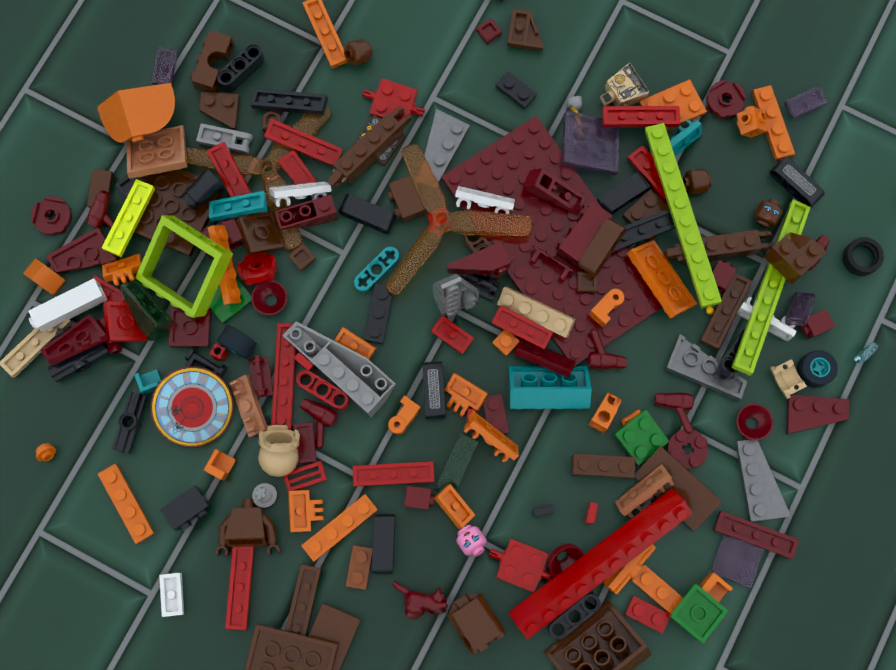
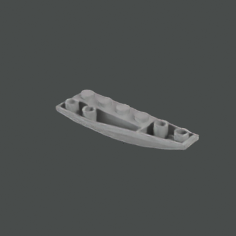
[433,274,479,317]
[282,321,396,418]

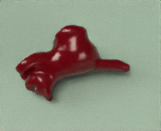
[393,581,448,619]

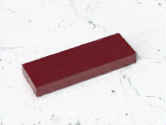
[514,339,576,377]

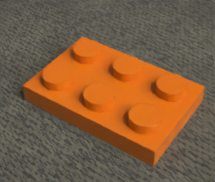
[638,79,707,131]

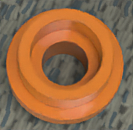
[35,443,56,462]

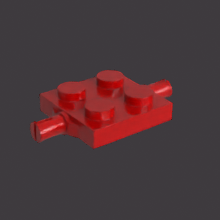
[362,78,425,122]
[489,539,554,593]

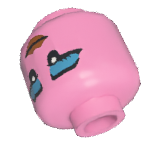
[456,525,487,557]

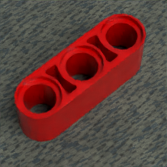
[296,370,350,411]

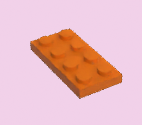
[627,240,697,319]

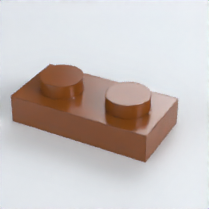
[346,545,373,590]

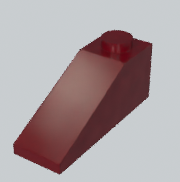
[523,168,586,214]
[446,242,511,275]

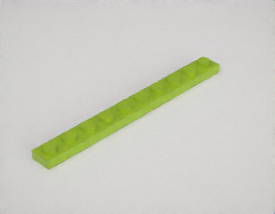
[645,123,722,308]
[731,199,811,376]

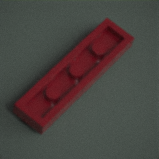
[713,511,799,559]

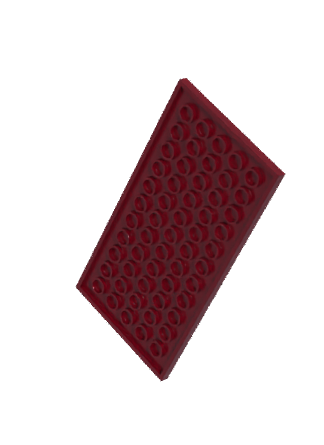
[441,116,662,366]

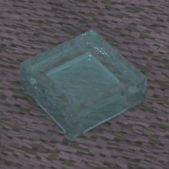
[854,342,879,364]

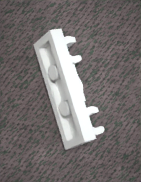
[269,181,331,207]
[455,186,515,218]
[736,297,797,342]

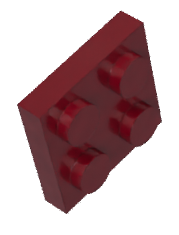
[168,307,211,347]

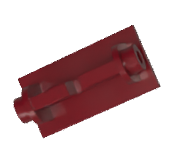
[248,355,273,398]

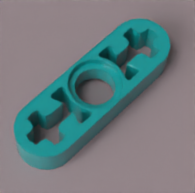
[354,247,399,293]

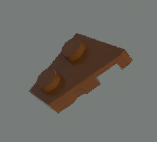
[507,9,543,51]
[199,92,240,131]

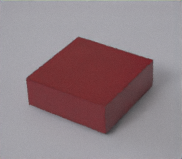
[476,18,502,45]

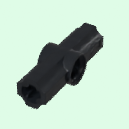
[48,342,109,382]
[112,391,148,454]

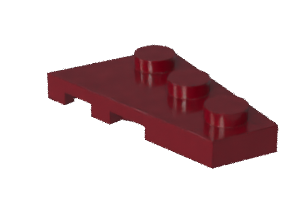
[46,227,117,274]
[40,314,109,365]
[786,394,849,434]

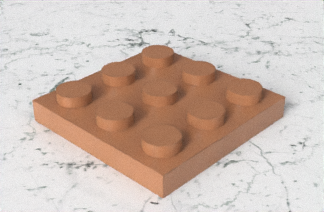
[127,125,187,179]

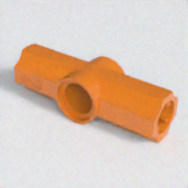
[603,544,656,595]

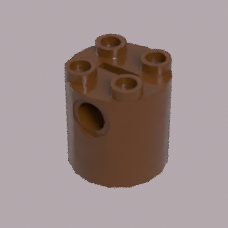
[447,593,506,655]

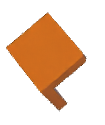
[204,449,236,481]
[699,572,733,602]

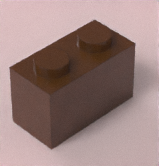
[387,176,425,224]

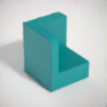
[134,369,162,396]

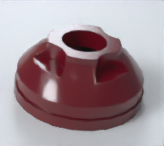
[251,280,287,316]
[736,404,773,440]
[548,544,584,577]

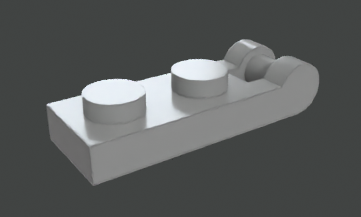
[196,123,253,155]

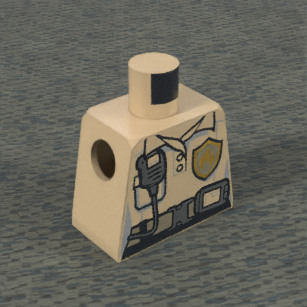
[600,63,649,106]

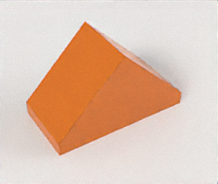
[23,258,66,296]

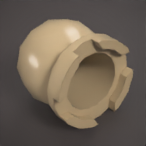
[258,425,300,477]

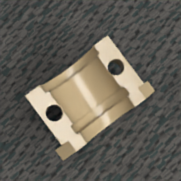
[770,359,807,399]

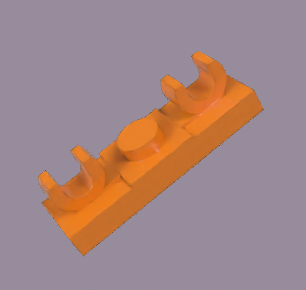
[464,411,519,462]

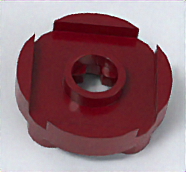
[706,80,745,120]
[31,196,72,236]
[667,430,708,470]

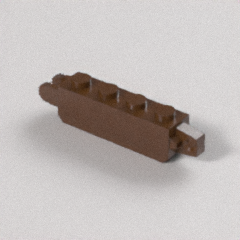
[327,107,413,189]
[665,230,774,265]

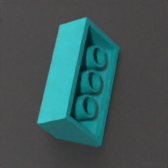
[509,366,592,410]

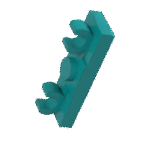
[650,120,702,156]
[209,191,267,221]

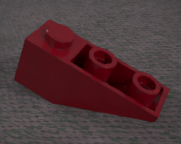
[275,195,338,230]

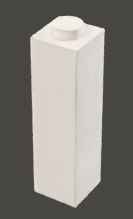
[28,278,108,332]

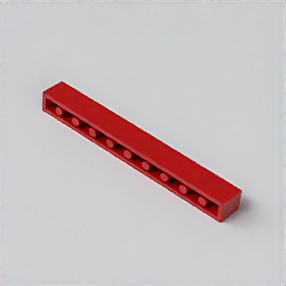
[508,489,693,640]

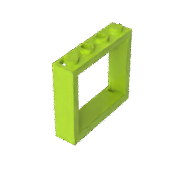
[135,215,233,318]

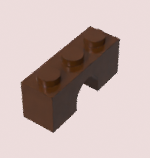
[190,30,235,93]
[571,454,635,480]

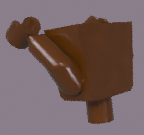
[216,498,280,557]

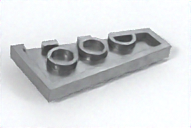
[418,109,470,192]
[665,334,747,401]
[735,440,791,522]

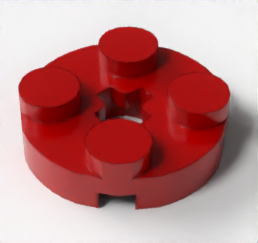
[237,252,277,285]

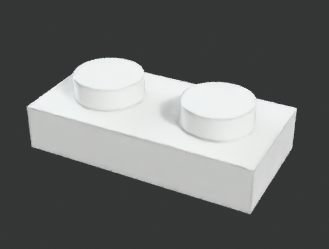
[159,573,184,617]

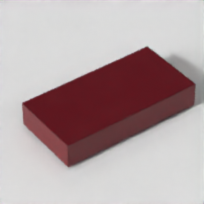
[293,422,317,464]

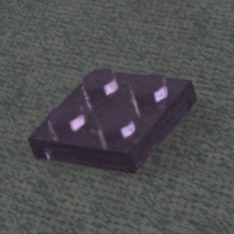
[711,535,764,588]

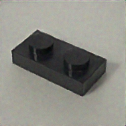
[495,71,537,110]

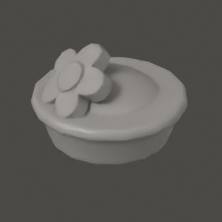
[252,483,277,508]

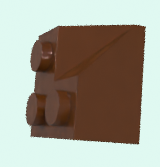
[764,232,826,285]

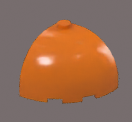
[97,83,175,143]

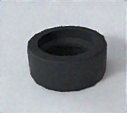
[843,237,884,276]

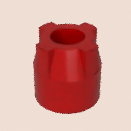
[210,344,228,362]

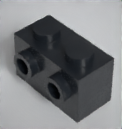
[160,485,212,531]

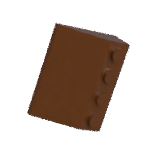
[544,600,652,670]

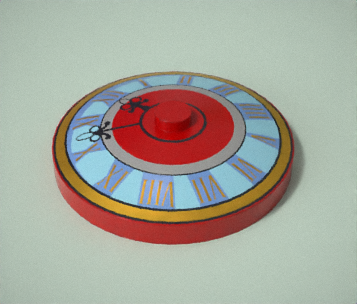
[151,366,233,447]

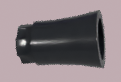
[180,167,225,210]

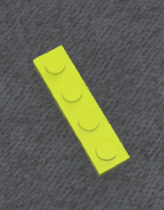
[102,179,155,257]

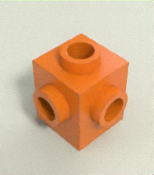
[737,106,767,138]

